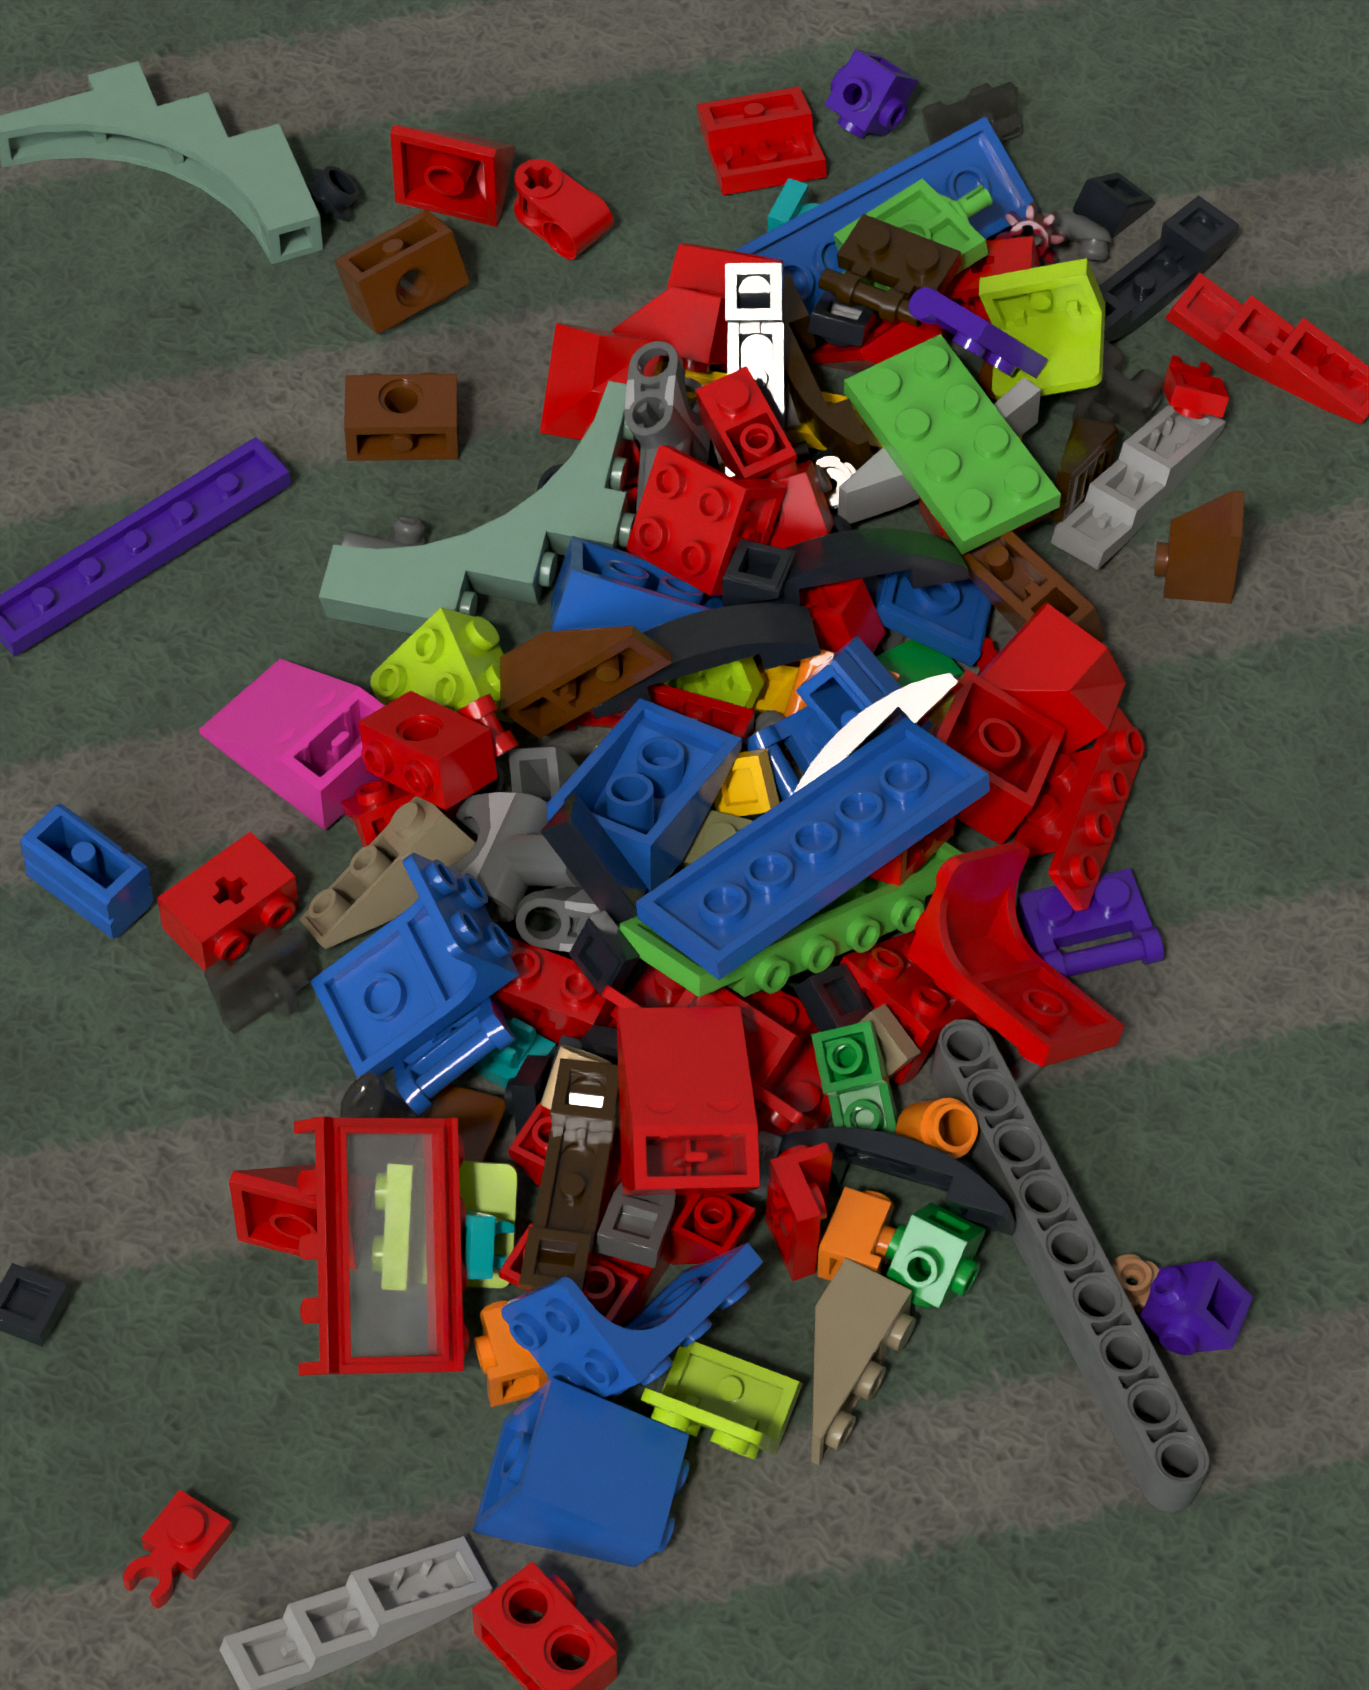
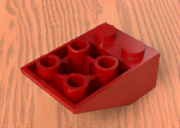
[616,1006,760,1196]

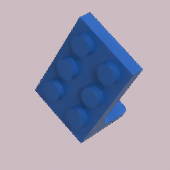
[310,852,519,1083]
[501,1243,763,1398]

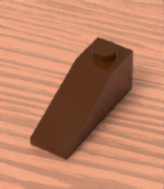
[941,531,1105,642]
[500,626,672,739]

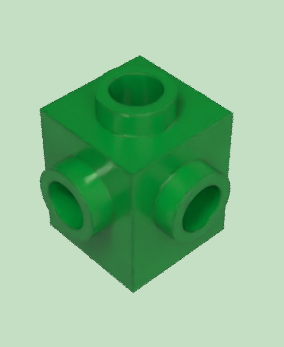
[885,1202,986,1308]

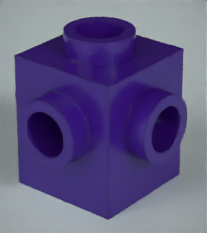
[824,49,919,138]
[1139,1260,1253,1355]

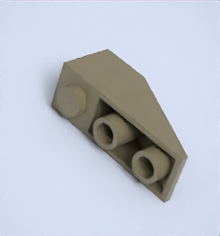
[299,796,476,949]
[811,1258,916,1466]

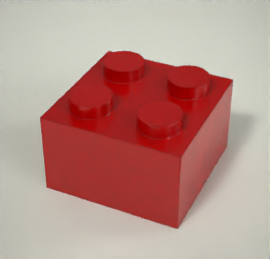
[928,669,1066,845]

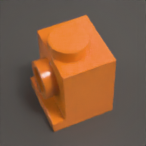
[817,1187,897,1281]
[474,1301,548,1407]

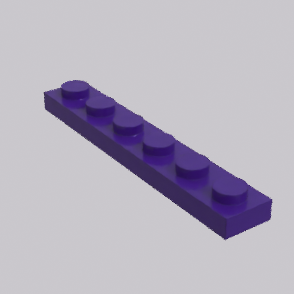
[0,437,291,657]

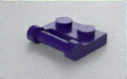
[909,287,1048,378]
[1017,868,1164,978]

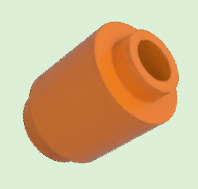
[896,1098,978,1159]

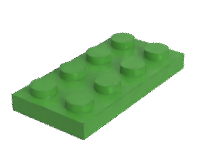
[844,334,1061,555]

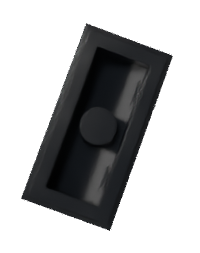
[540,793,647,923]

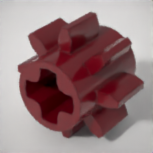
[996,202,1067,264]

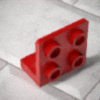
[626,445,787,596]
[839,931,977,1086]

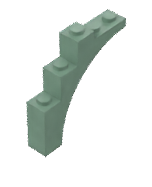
[0,61,323,264]
[319,381,636,634]

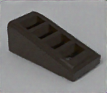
[1050,417,1118,522]

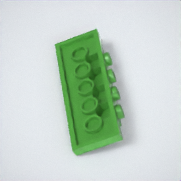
[620,842,963,997]

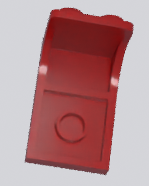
[906,841,1125,1067]

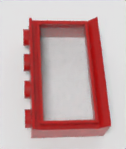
[294,1116,469,1376]

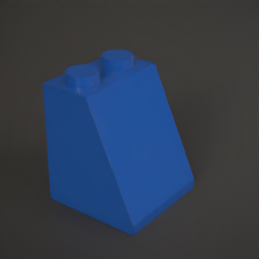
[472,1377,689,1568]

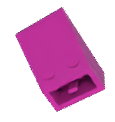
[199,659,385,831]

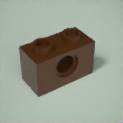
[334,209,470,334]
[344,372,459,461]

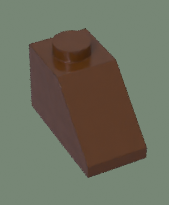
[1154,490,1245,604]

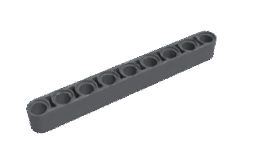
[930,1019,1209,1512]

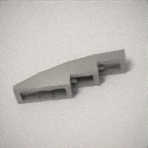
[838,378,1041,524]
[1051,405,1226,570]
[220,1536,492,1690]

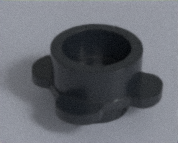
[307,166,359,221]

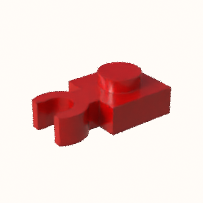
[1162,355,1229,419]
[123,1490,233,1609]

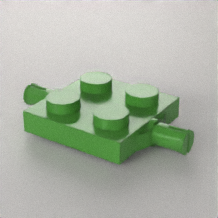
[833,178,993,291]

